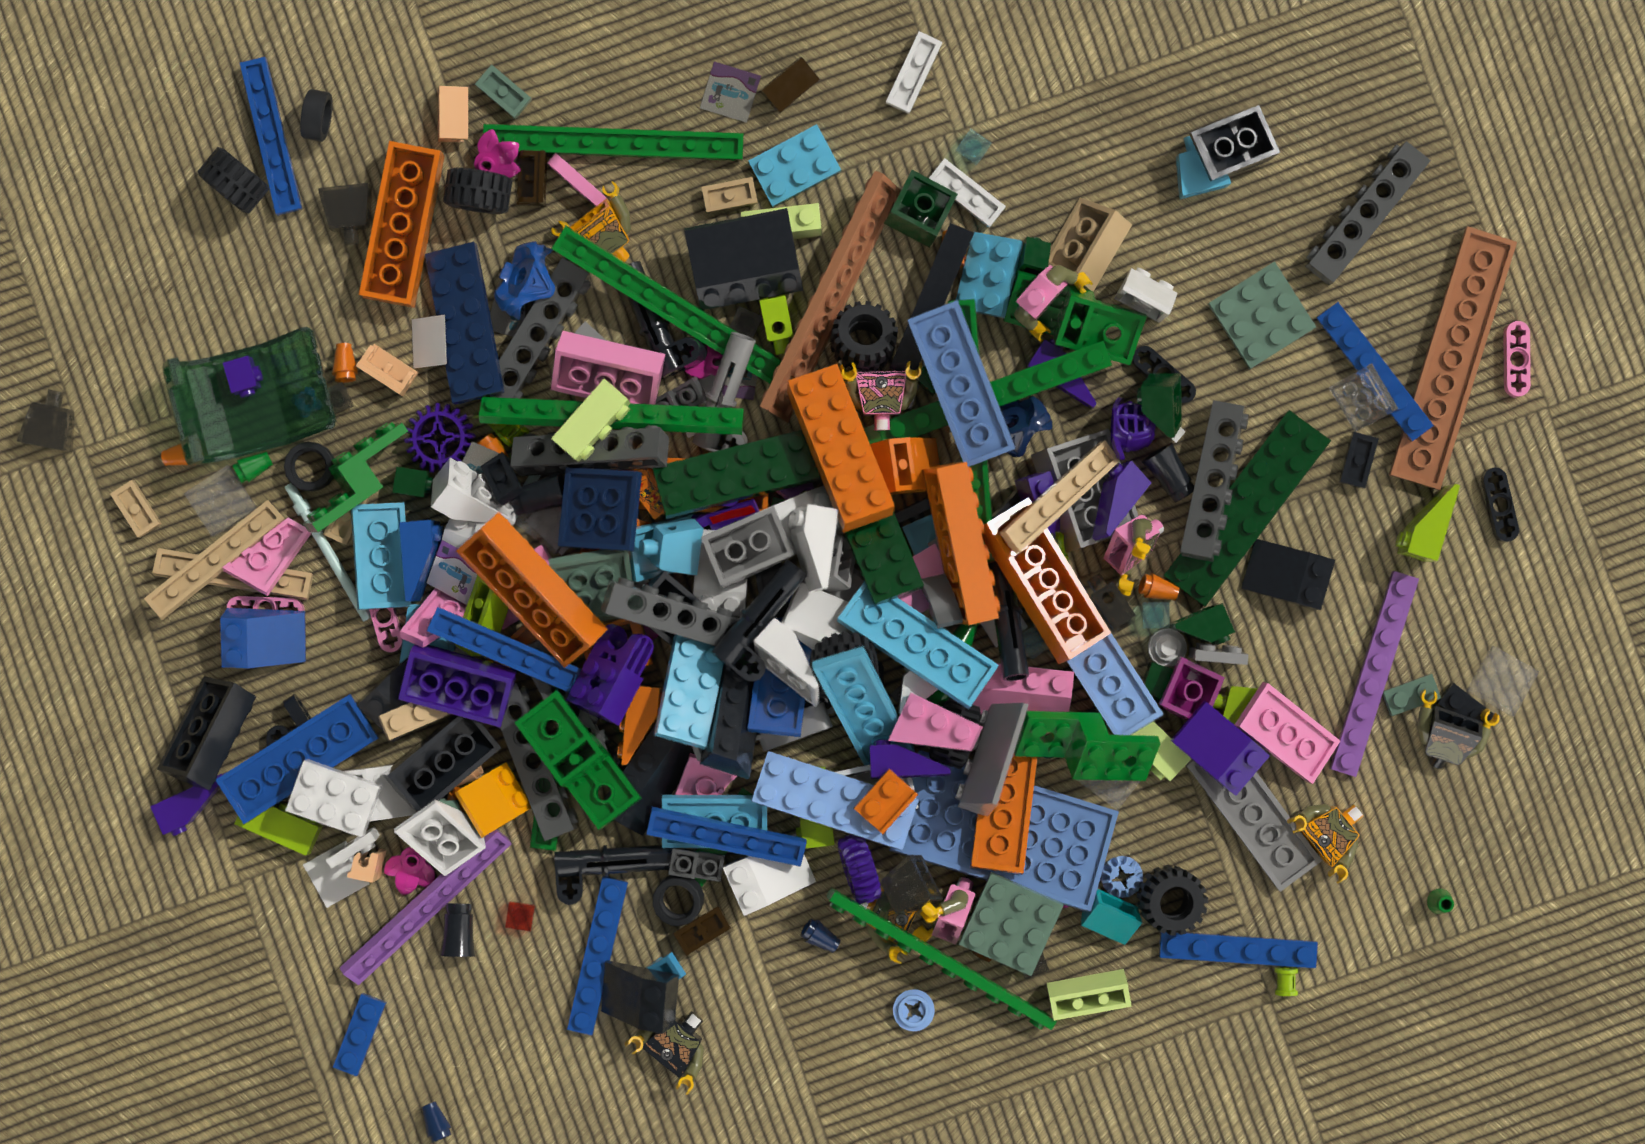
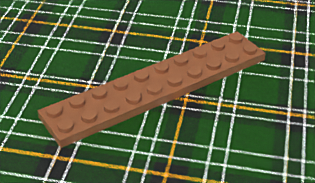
[760,171,901,423]
[1389,226,1517,490]

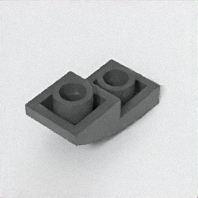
[655,376,707,406]
[922,574,963,628]
[668,848,725,882]

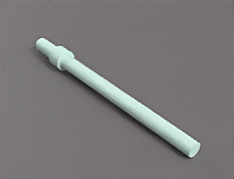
[284,483,371,622]

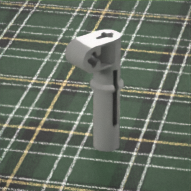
[692,332,756,452]

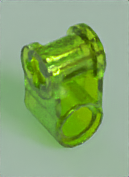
[486,423,530,450]

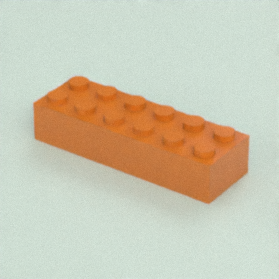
[359,141,445,308]
[787,364,895,533]
[923,462,1000,625]
[982,498,1111,664]
[456,512,608,668]

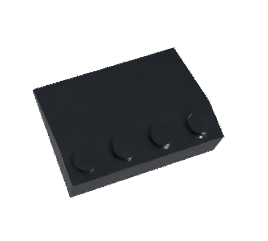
[684,208,803,310]

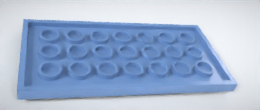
[889,750,1119,912]

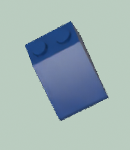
[399,520,445,602]
[220,608,306,668]

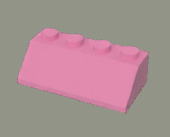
[551,331,665,404]
[972,663,1074,714]

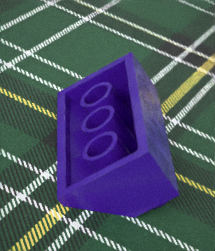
[399,644,518,728]

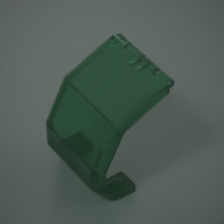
[162,327,337,465]

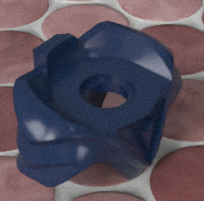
[1000,396,1053,458]

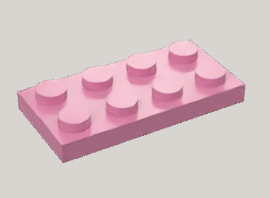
[1235,682,1340,784]

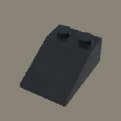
[1189,105,1280,182]
[1241,539,1335,610]
[358,656,410,742]
[601,960,679,1034]

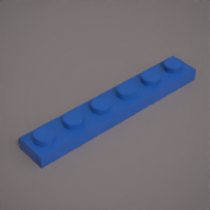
[240,57,303,215]
[1317,302,1434,442]
[427,606,581,693]
[646,807,807,867]
[567,876,628,1035]
[1159,932,1318,968]

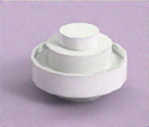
[1148,628,1187,667]

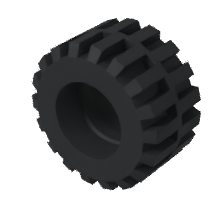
[197,147,269,214]
[443,168,513,214]
[830,301,898,372]
[811,632,879,698]
[929,697,981,769]
[1136,865,1208,936]

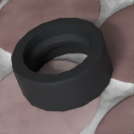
[300,89,333,142]
[284,441,334,492]
[652,875,704,926]

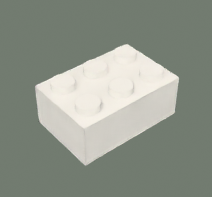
[286,759,383,837]

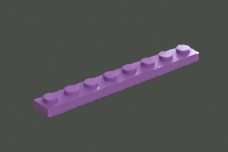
[1329,571,1419,777]
[340,829,512,985]

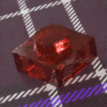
[505,901,536,932]

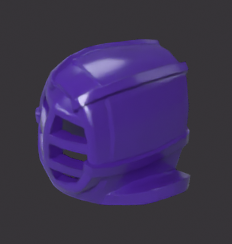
[1111,397,1156,460]

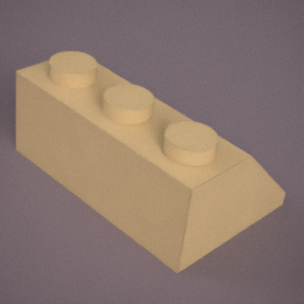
[1048,197,1132,292]

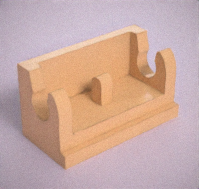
[437,86,468,142]
[356,344,419,396]
[347,849,387,883]

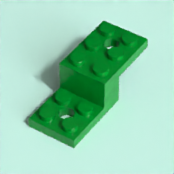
[1003,270,1147,365]
[303,422,408,532]
[515,690,642,830]
[1014,711,1161,781]

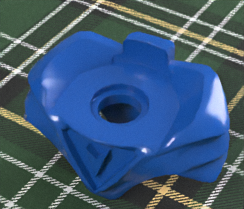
[494,241,555,320]

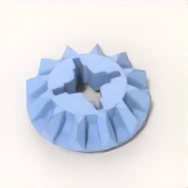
[1101,856,1143,898]
[893,989,935,1031]

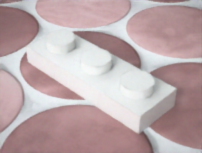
[886,31,942,114]
[929,158,1006,228]

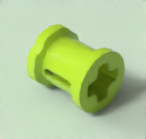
[1275,967,1298,996]

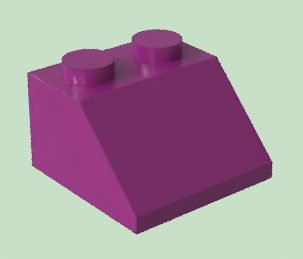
[1159,656,1225,721]

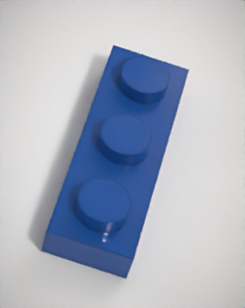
[333,993,387,1076]

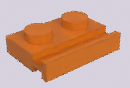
[854,768,918,834]

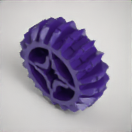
[404,403,476,473]
[838,834,881,904]

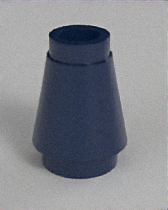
[800,918,841,953]
[421,1101,452,1143]

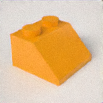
[455,763,531,838]

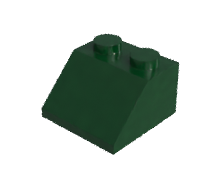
[884,170,958,248]
[1137,373,1182,438]
[1168,603,1235,645]

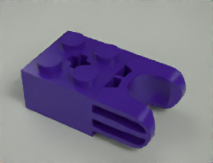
[566,624,654,726]

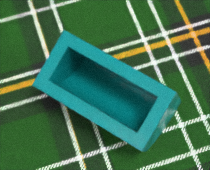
[1081,889,1142,945]

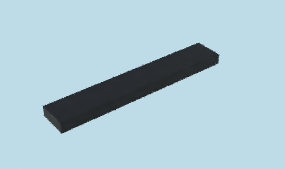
[890,223,974,371]

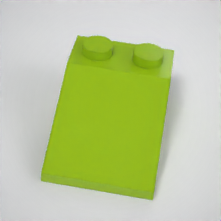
[1395,484,1460,562]

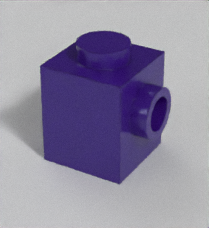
[223,356,263,398]

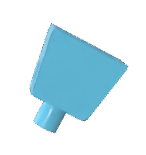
[1176,136,1231,199]
[639,519,704,575]

